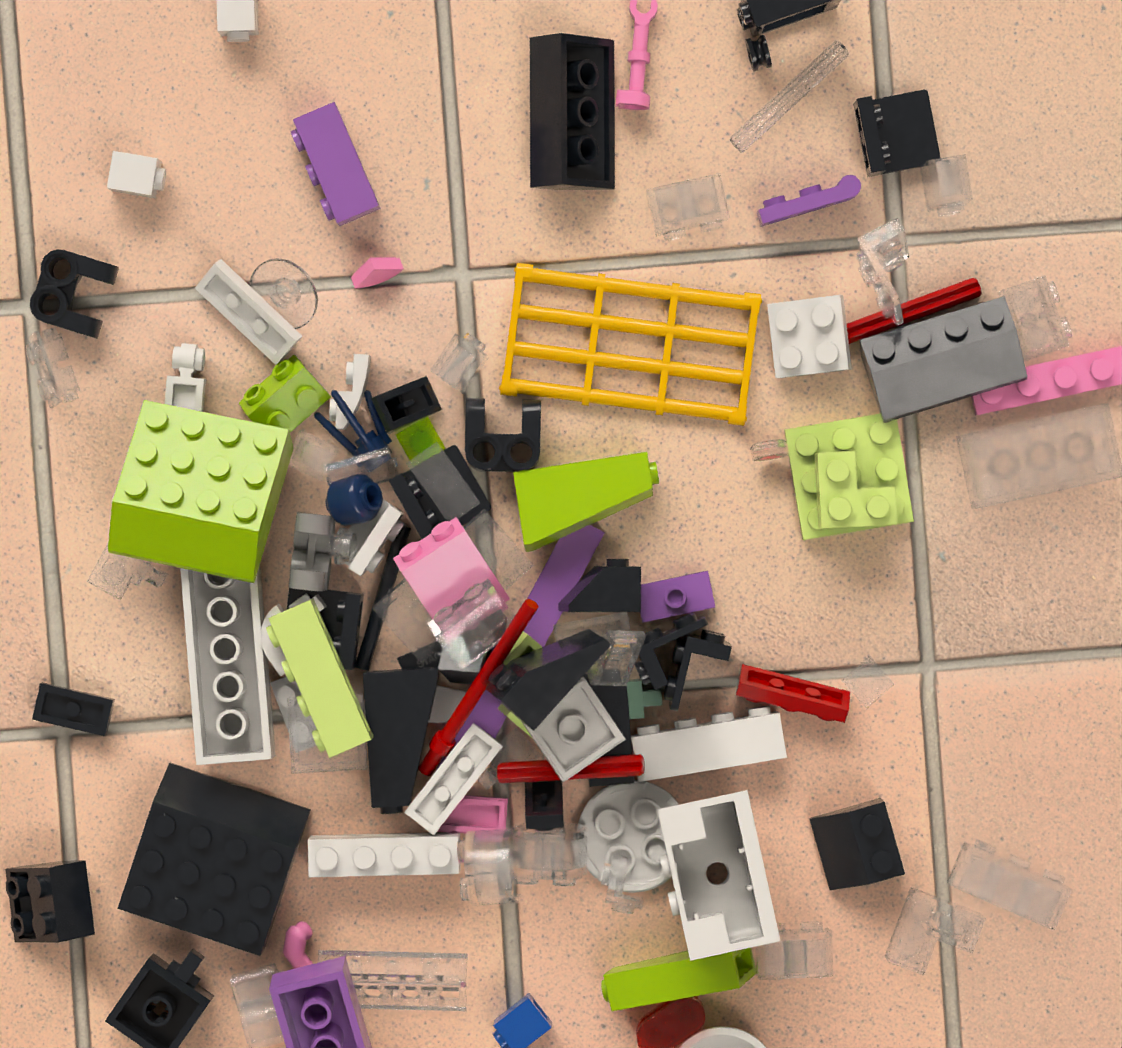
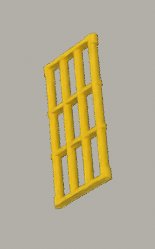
[499,263,762,426]

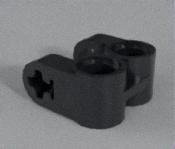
[30,249,119,339]
[465,398,541,472]

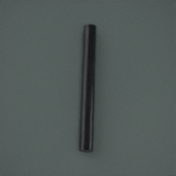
[355,526,411,671]

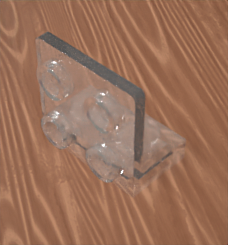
[855,218,909,326]

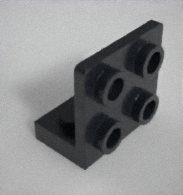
[853,89,941,177]
[388,445,491,539]
[287,588,364,670]

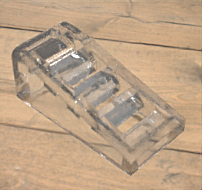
[587,630,646,686]

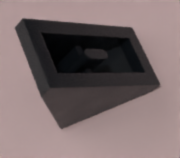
[371,376,442,434]

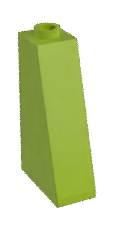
[513,452,659,552]
[601,948,757,1011]

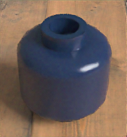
[325,474,383,526]

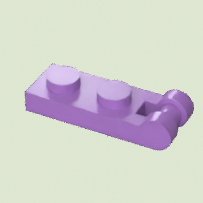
[757,175,861,227]

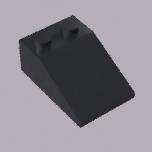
[485,629,611,731]

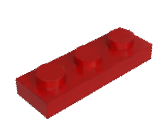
[736,664,850,723]

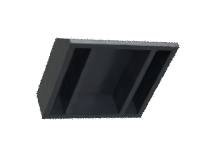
[117,762,311,956]

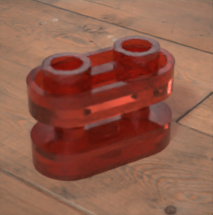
[636,996,705,1048]

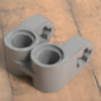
[289,512,336,591]

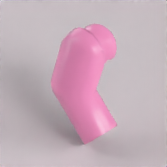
[283,921,313,969]

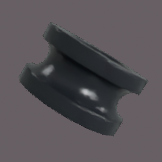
[745,35,772,72]

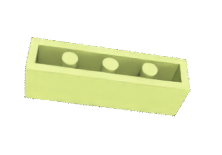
[266,598,374,758]

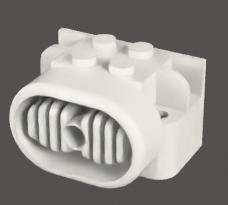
[658,790,780,961]

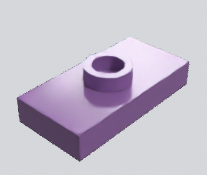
[640,570,715,623]

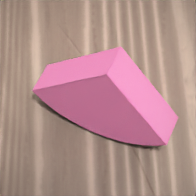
[351,257,404,289]

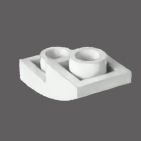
[329,354,371,430]

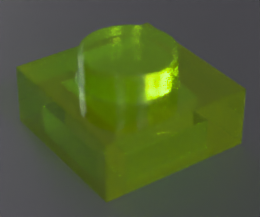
[395,416,446,467]

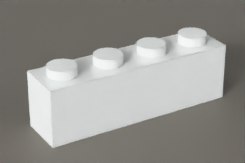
[631,706,787,782]
[308,832,461,877]

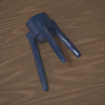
[314,390,392,469]

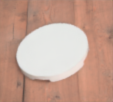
[577,780,679,893]

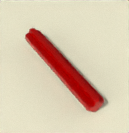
[847,278,982,344]
[497,755,645,783]

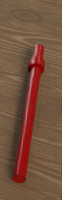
[418,599,539,776]

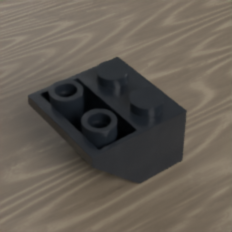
[5,860,95,943]

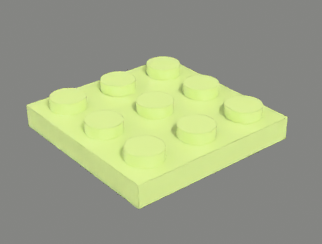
[784,414,914,540]

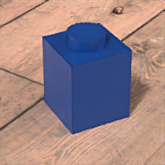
[492,993,552,1048]

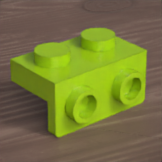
[239,355,331,433]

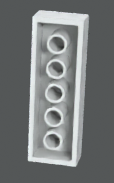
[180,565,276,765]

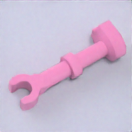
[615,0,658,110]

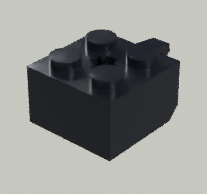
[105,949,214,1048]

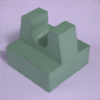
[626,679,662,719]

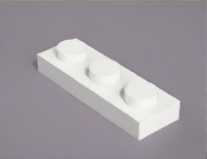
[195,259,302,365]
[404,723,503,835]

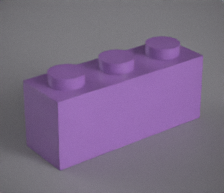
[290,102,381,226]

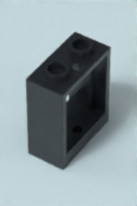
[736,0,841,38]

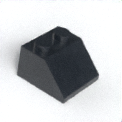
[809,798,905,890]

